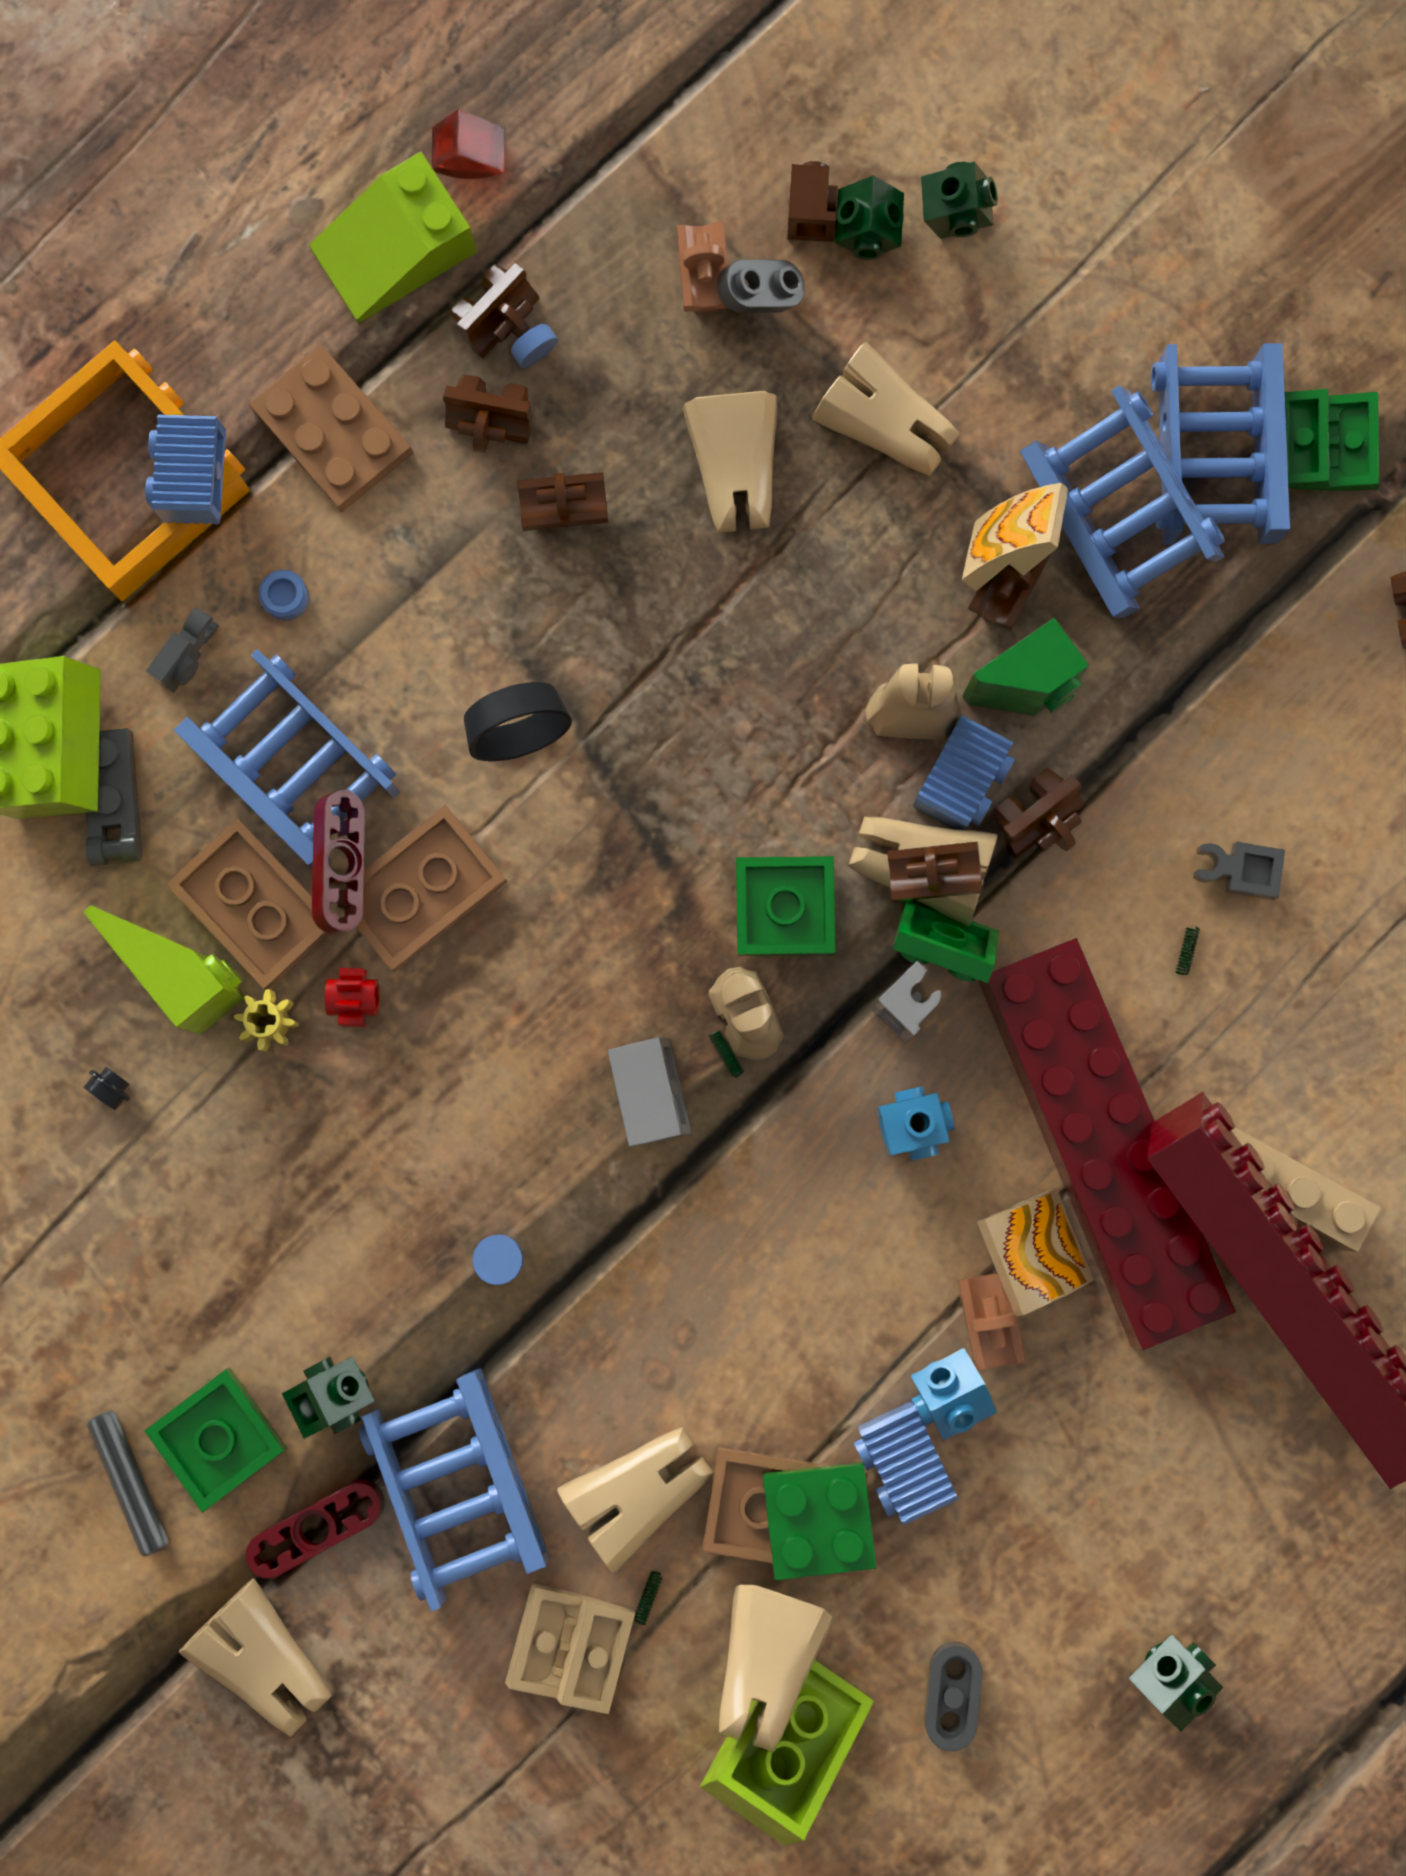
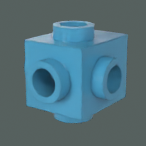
[875,1086,955,1161]
[911,1348,997,1440]

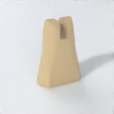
[812,342,959,476]
[683,391,778,533]
[865,664,961,740]
[848,817,998,927]
[709,967,785,1060]
[557,1427,714,1574]
[179,1578,332,1737]
[719,1584,833,1752]

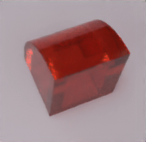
[432,109,505,179]

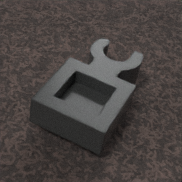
[146,607,219,693]
[1193,842,1285,900]

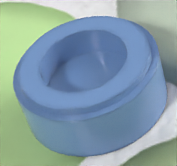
[511,324,559,368]
[259,570,309,621]
[473,1234,524,1285]

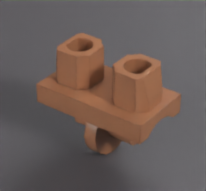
[677,221,728,314]
[957,1273,1026,1371]

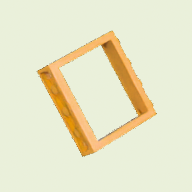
[0,340,250,602]

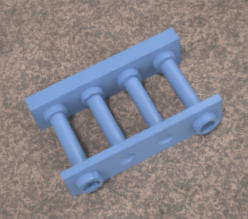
[1151,343,1290,545]
[1020,385,1225,618]
[174,649,400,869]
[359,1368,550,1612]

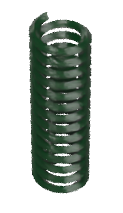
[1175,926,1200,975]
[708,1031,744,1078]
[634,1571,663,1625]

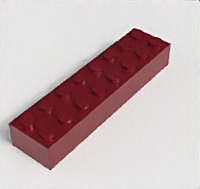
[978,938,1236,1351]
[1147,1092,1406,1489]

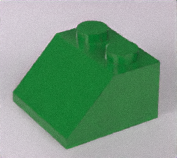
[962,618,1089,716]

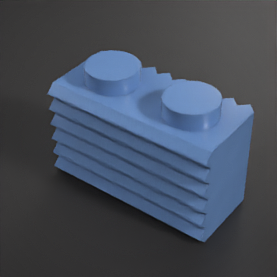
[145,415,226,525]
[913,715,1015,830]
[853,1401,958,1526]

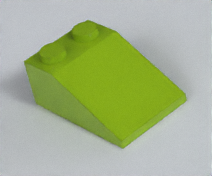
[309,151,477,324]
[83,905,245,1034]
[700,1660,874,1846]

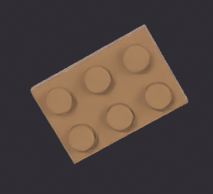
[248,344,413,513]
[339,805,508,973]
[166,818,329,990]
[702,1447,868,1577]

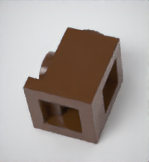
[787,161,838,242]

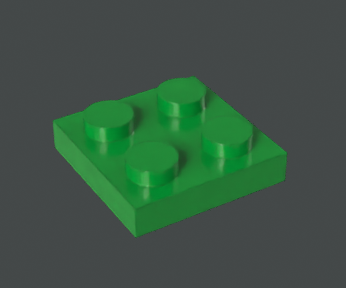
[736,856,835,956]
[893,900,999,983]
[144,1368,288,1513]
[763,1462,876,1580]

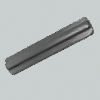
[87,1411,169,1557]

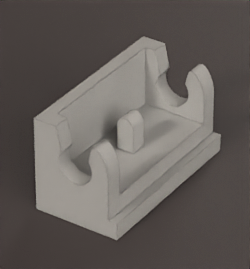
[871,961,941,1043]
[607,1037,692,1147]

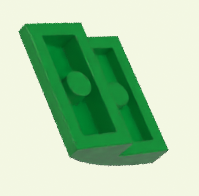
[1285,389,1379,491]

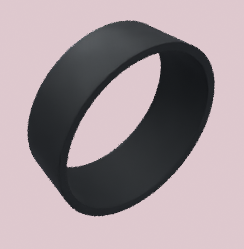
[464,682,572,762]

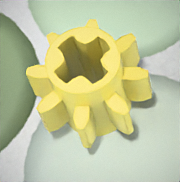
[234,989,299,1052]

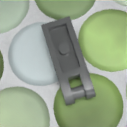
[86,728,142,866]

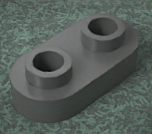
[717,260,805,313]
[924,1642,982,1751]

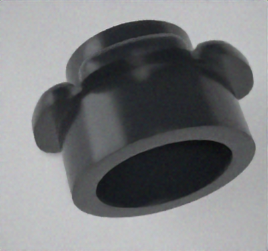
[83,1067,131,1110]

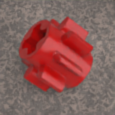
[325,968,380,1027]

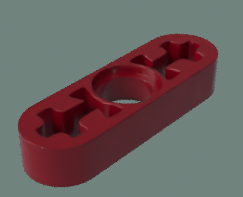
[312,790,365,934]
[246,1480,385,1578]

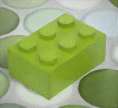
[0,656,101,819]

